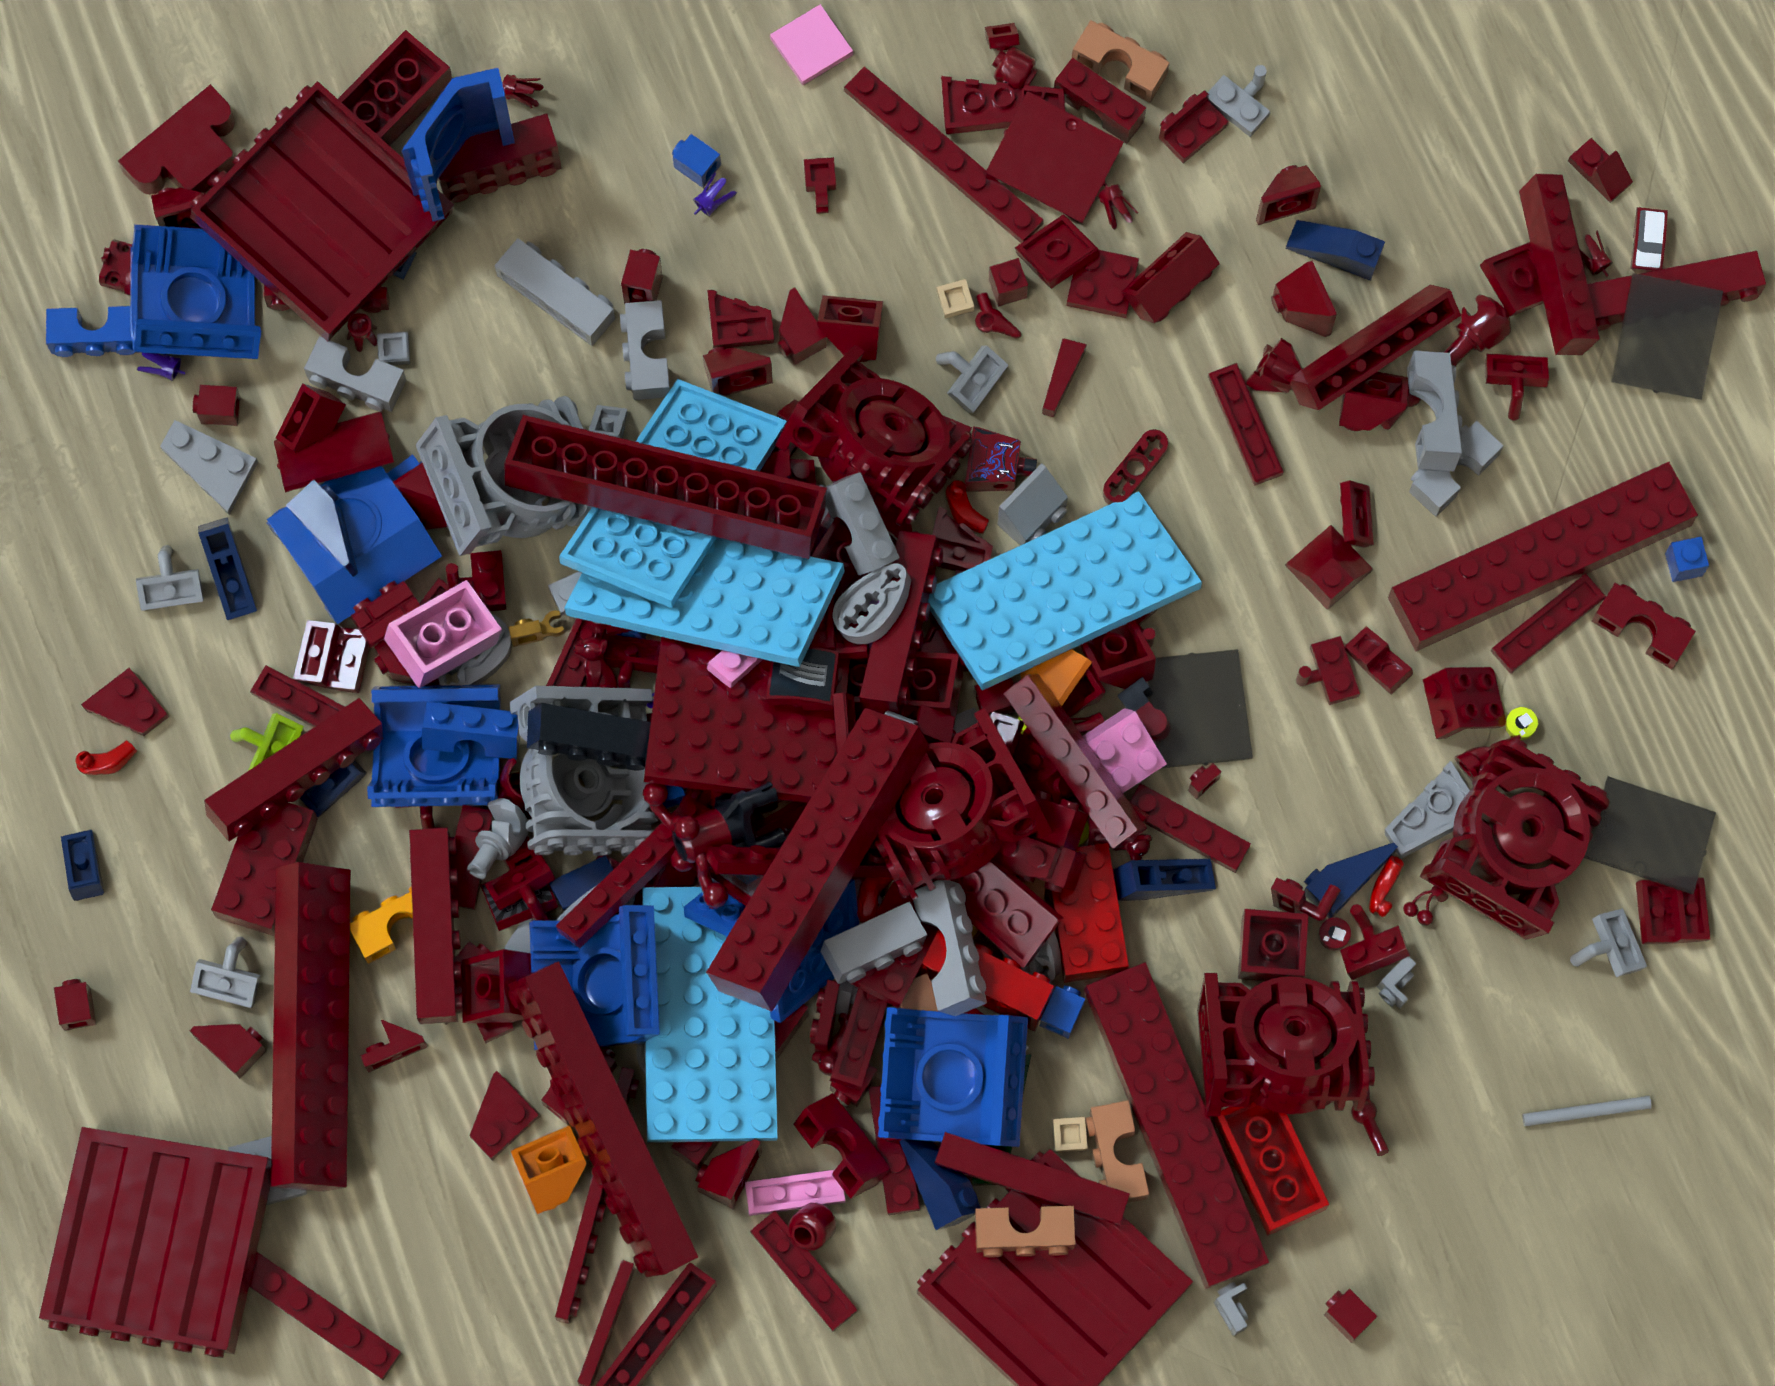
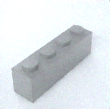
[495,238,615,346]

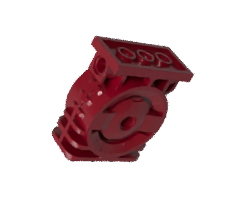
[775,345,973,527]
[874,708,1053,900]
[1419,737,1611,940]
[1197,973,1375,1116]

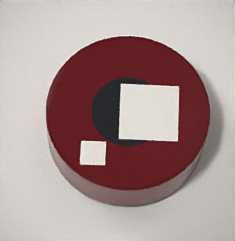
[1318,917,1351,951]

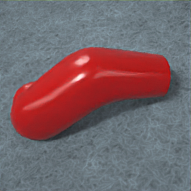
[945,480,989,534]
[75,740,138,775]
[1369,856,1404,917]
[857,877,894,923]

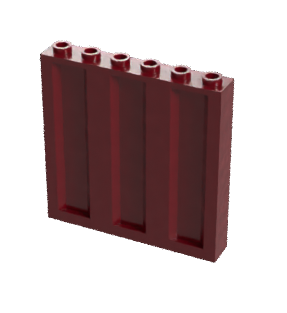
[190,81,454,342]
[39,1127,271,1358]
[917,1149,1193,1386]

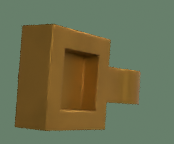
[508,610,565,647]

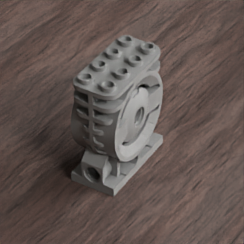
[416,396,592,556]
[510,686,658,856]

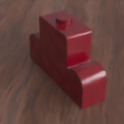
[118,84,235,195]

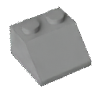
[997,463,1068,545]

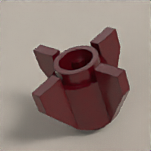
[1246,338,1303,394]

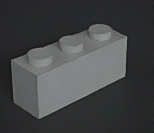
[821,902,927,984]

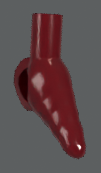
[975,292,1022,338]

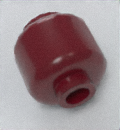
[991,47,1038,90]
[788,1203,836,1251]

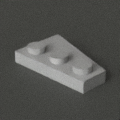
[160,420,258,515]
[1385,761,1470,859]

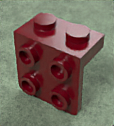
[1423,667,1506,739]

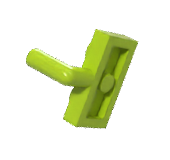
[230,713,304,771]

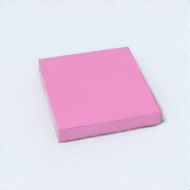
[770,4,853,85]

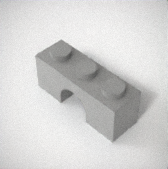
[620,300,670,400]
[304,336,407,412]
[1409,421,1503,517]
[826,472,900,575]

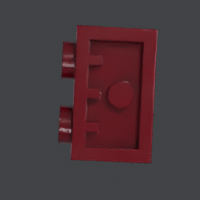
[1159,90,1229,164]

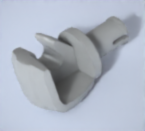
[467,798,529,879]

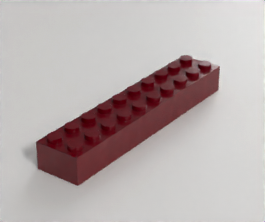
[504,415,827,559]
[1388,462,1698,652]
[706,708,929,1012]
[271,862,351,1192]
[508,961,698,1277]
[1084,962,1269,1289]

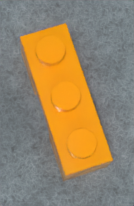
[350,887,413,964]

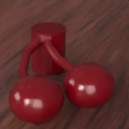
[1403,886,1448,926]

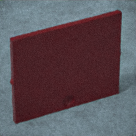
[985,91,1124,223]
[274,412,394,492]

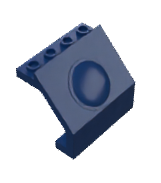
[401,68,515,221]
[130,224,261,359]
[267,466,442,624]
[367,684,501,807]
[529,905,660,1050]
[878,1007,1028,1147]

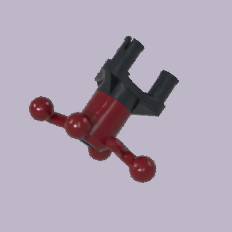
[643,782,786,909]

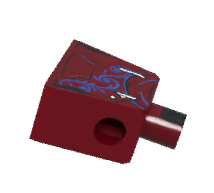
[965,426,1037,492]

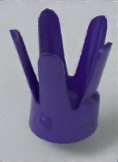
[693,172,737,217]
[136,353,185,381]

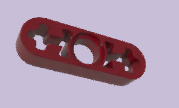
[1103,429,1168,505]

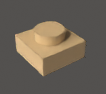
[936,279,974,319]
[1052,1117,1088,1153]

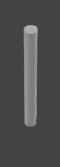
[1522,1096,1651,1127]

